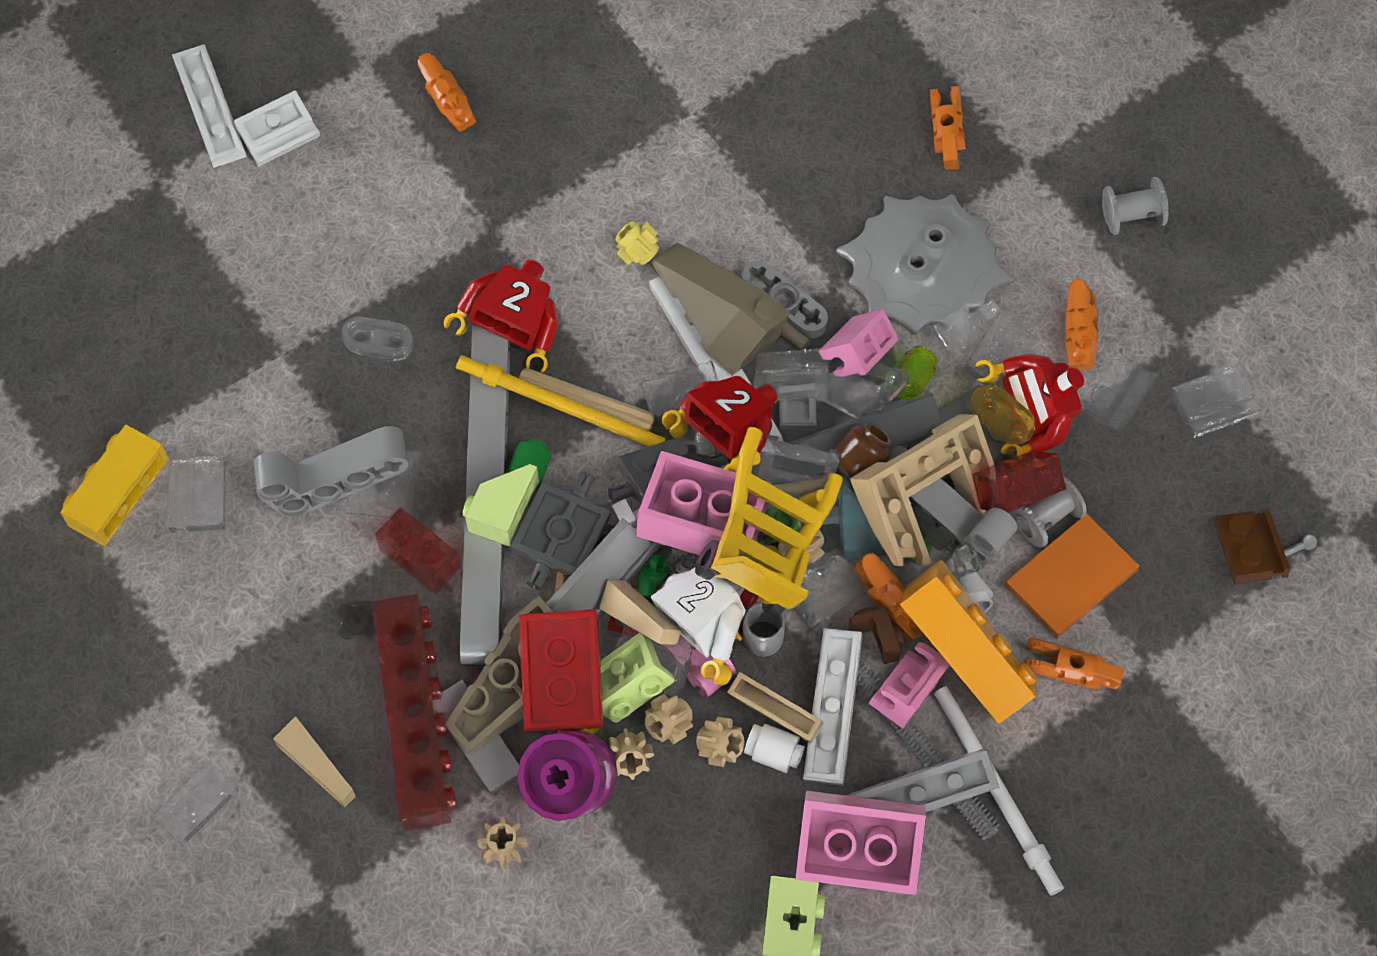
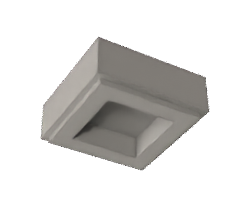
[779,393,817,430]

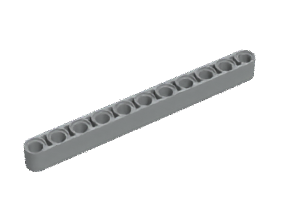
[460,323,511,665]

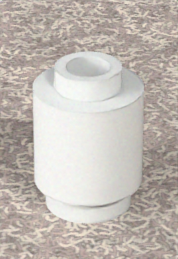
[744,724,805,773]

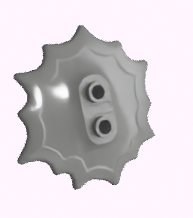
[836,195,1015,336]

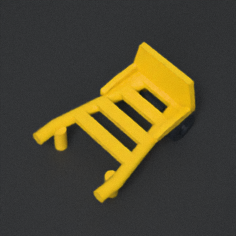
[695,427,843,616]

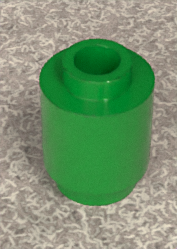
[506,439,552,490]

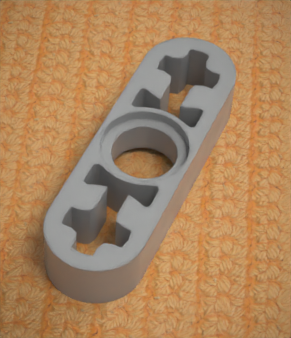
[742,261,828,338]

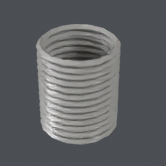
[742,602,785,657]

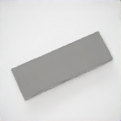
[547,518,651,612]
[430,680,519,795]

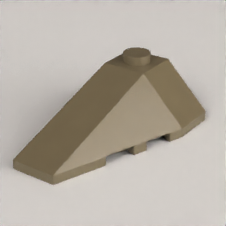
[652,242,790,376]
[445,595,554,755]

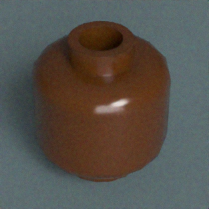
[835,423,892,478]

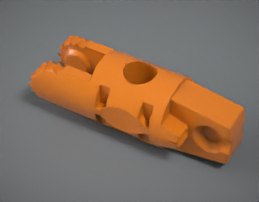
[418,52,477,132]
[930,86,966,171]
[1065,278,1098,371]
[854,552,924,642]
[1023,637,1124,690]

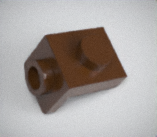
[848,607,904,665]

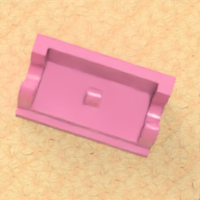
[819,309,899,377]
[868,642,950,729]

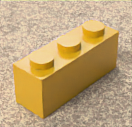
[60,424,169,547]

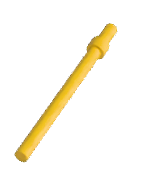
[456,355,666,447]

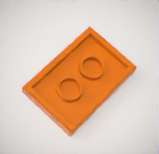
[1005,514,1140,639]

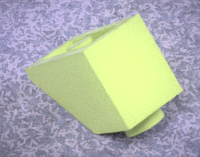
[463,464,539,546]

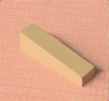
[599,580,681,645]
[727,672,824,743]
[273,716,356,807]

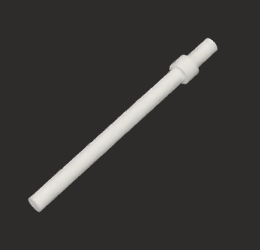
[934,686,1064,896]

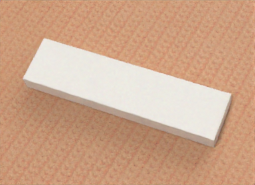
[172,44,247,168]
[803,628,863,786]

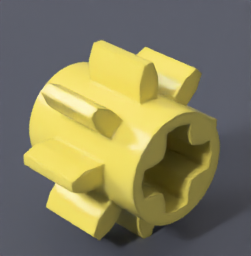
[615,221,659,265]

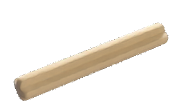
[519,368,655,432]

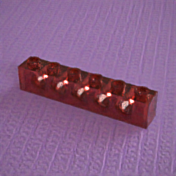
[372,594,457,831]

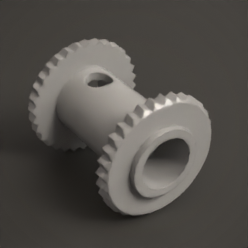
[1102,177,1169,235]
[1010,474,1086,547]

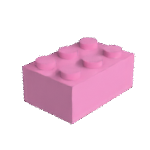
[636,451,771,559]
[795,791,926,895]

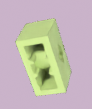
[762,876,825,956]

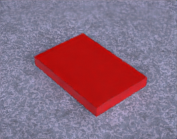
[519,609,604,733]

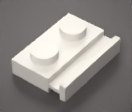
[234,90,320,167]

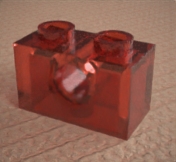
[971,450,1066,513]
[375,507,460,594]

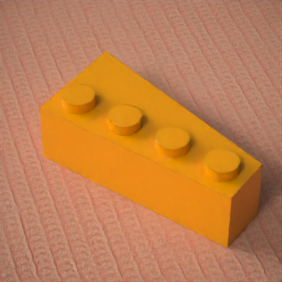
[900,559,1037,724]

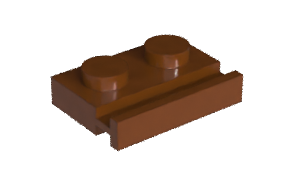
[1214,509,1290,584]

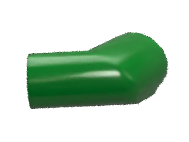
[637,554,671,607]

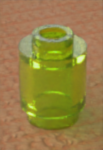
[888,346,938,401]

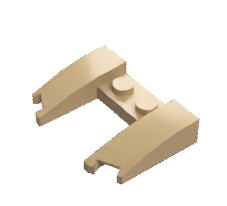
[850,414,1006,566]

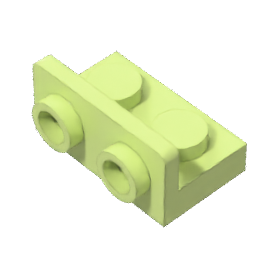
[600,632,675,723]

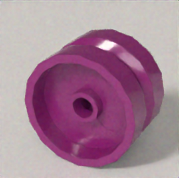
[517,729,618,821]

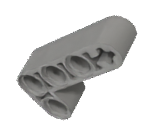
[253,426,408,517]
[887,445,1018,570]

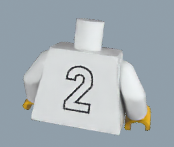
[651,567,746,685]

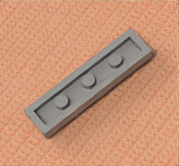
[845,748,1000,812]

